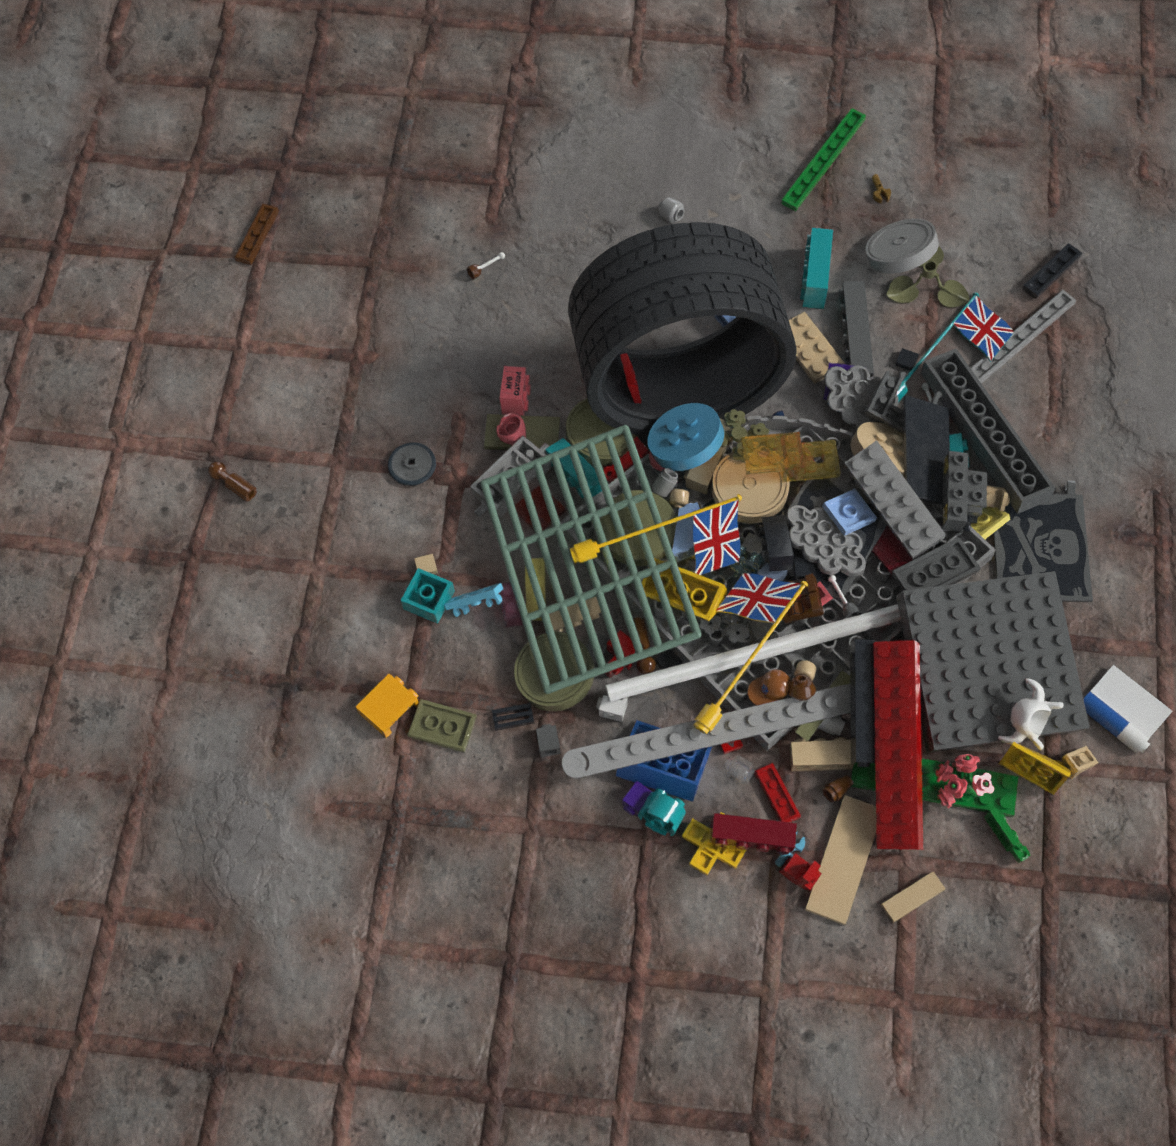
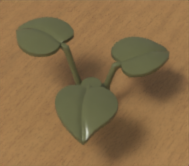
[886,246,969,308]

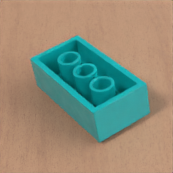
[800,228,833,309]

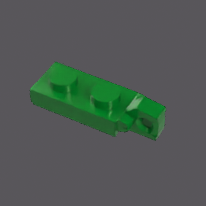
[984,807,1031,864]

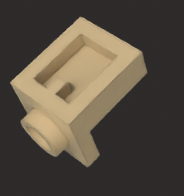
[987,486,1010,511]

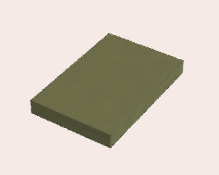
[407,699,477,753]

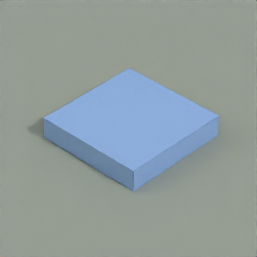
[822,489,877,536]

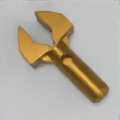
[872,174,891,204]

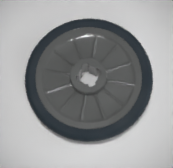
[388,442,436,486]

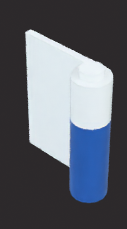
[1084,665,1172,753]

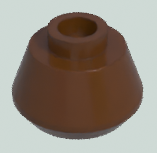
[788,674,816,701]

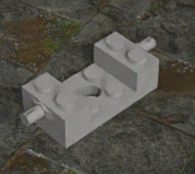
[470,436,552,518]

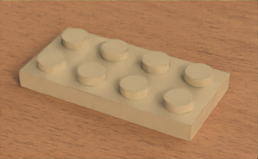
[789,312,845,384]

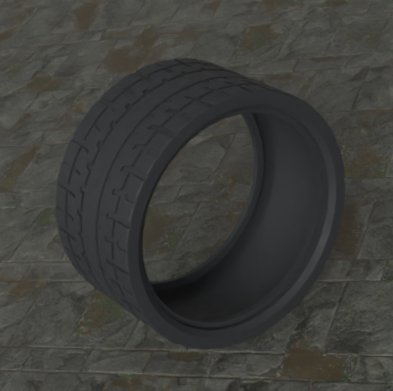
[568,222,797,436]

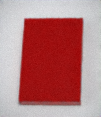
[620,353,642,403]

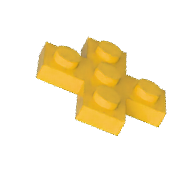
[682,812,746,876]

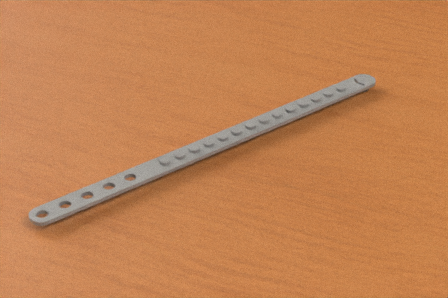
[562,684,851,779]

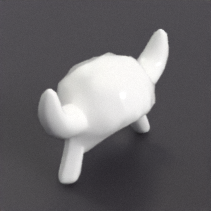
[998,679,1064,750]

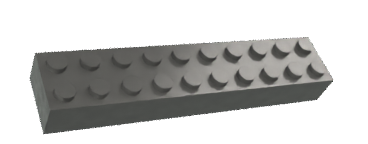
[921,349,1055,514]

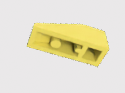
[525,558,546,621]

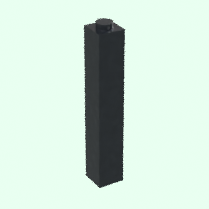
[850,639,875,768]

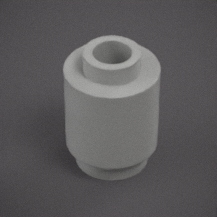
[652,468,678,497]

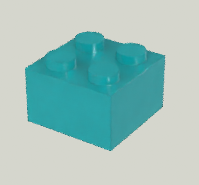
[401,568,455,624]

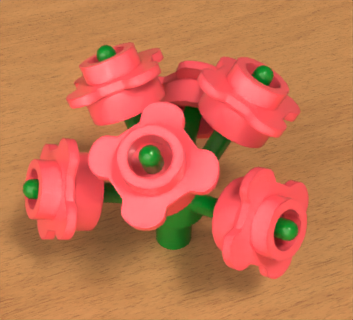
[935,754,994,809]

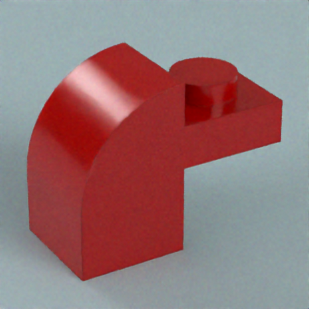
[605,630,635,678]
[779,853,822,890]

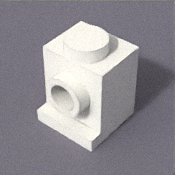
[596,695,628,722]

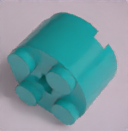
[638,788,686,836]

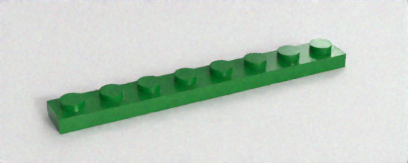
[781,108,866,212]

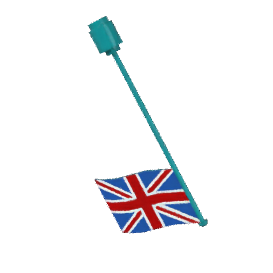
[897,292,1014,403]

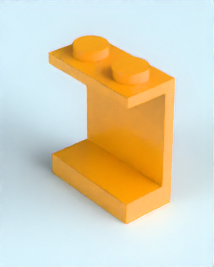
[356,674,419,738]

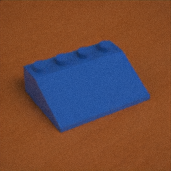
[616,720,712,802]

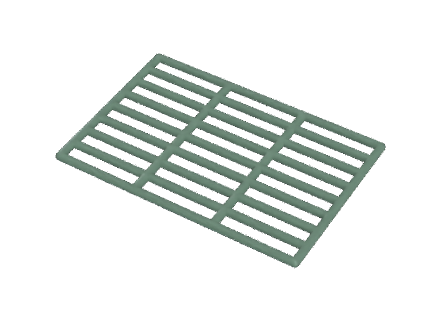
[480,425,701,694]

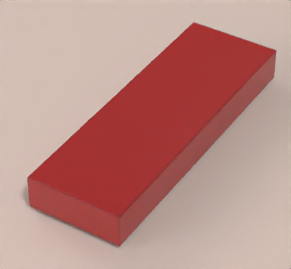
[754,763,801,823]

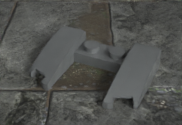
[863,371,951,434]

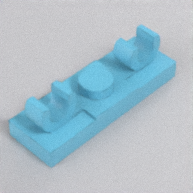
[444,583,503,617]

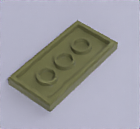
[484,414,560,450]

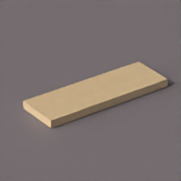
[805,795,876,925]

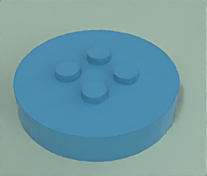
[648,403,724,471]

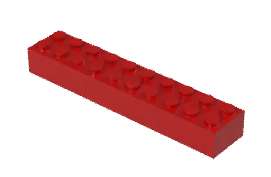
[874,640,923,850]

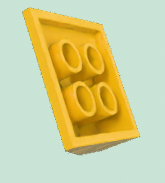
[999,742,1071,795]

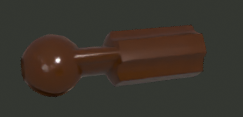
[208,462,257,501]
[628,617,656,675]

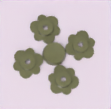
[721,409,769,462]

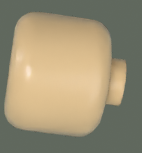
[669,489,689,509]
[794,660,816,680]

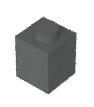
[536,724,561,758]

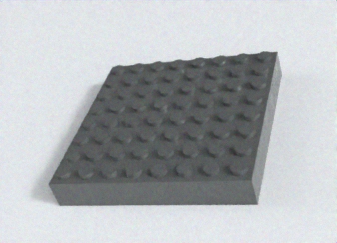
[896,571,1090,753]

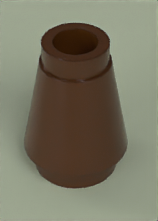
[822,775,853,802]

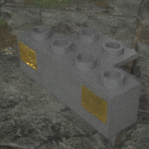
[942,451,987,532]

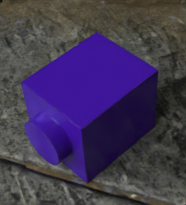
[622,781,652,816]

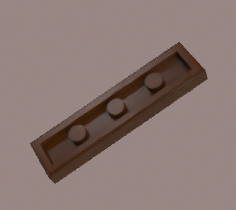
[234,203,279,265]

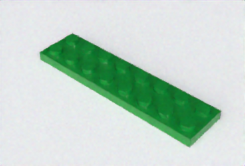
[851,758,1019,817]

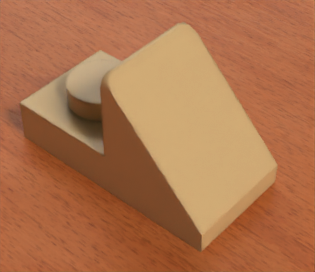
[1061,746,1099,779]

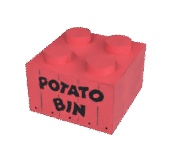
[500,366,531,416]

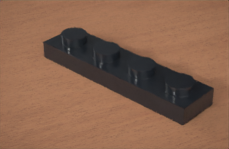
[1022,243,1082,299]

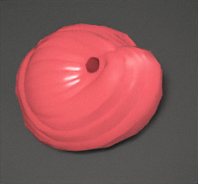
[496,413,526,446]

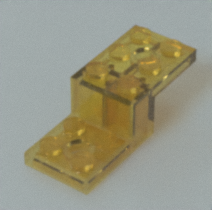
[741,432,841,482]

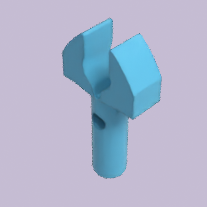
[775,831,805,867]

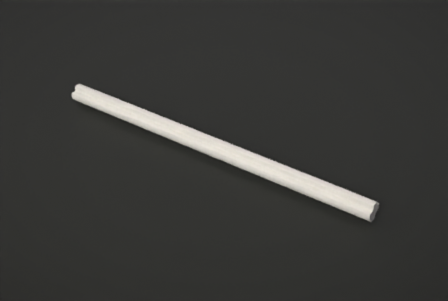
[605,604,901,702]

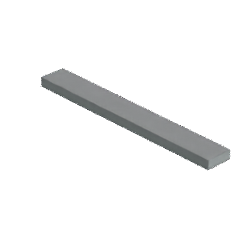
[971,290,1076,384]

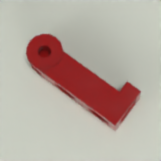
[603,437,650,484]

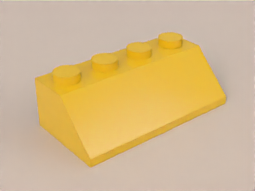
[641,558,728,621]

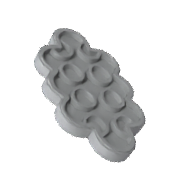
[824,365,898,429]
[786,505,866,577]

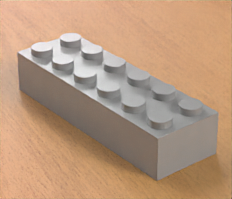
[844,440,946,560]

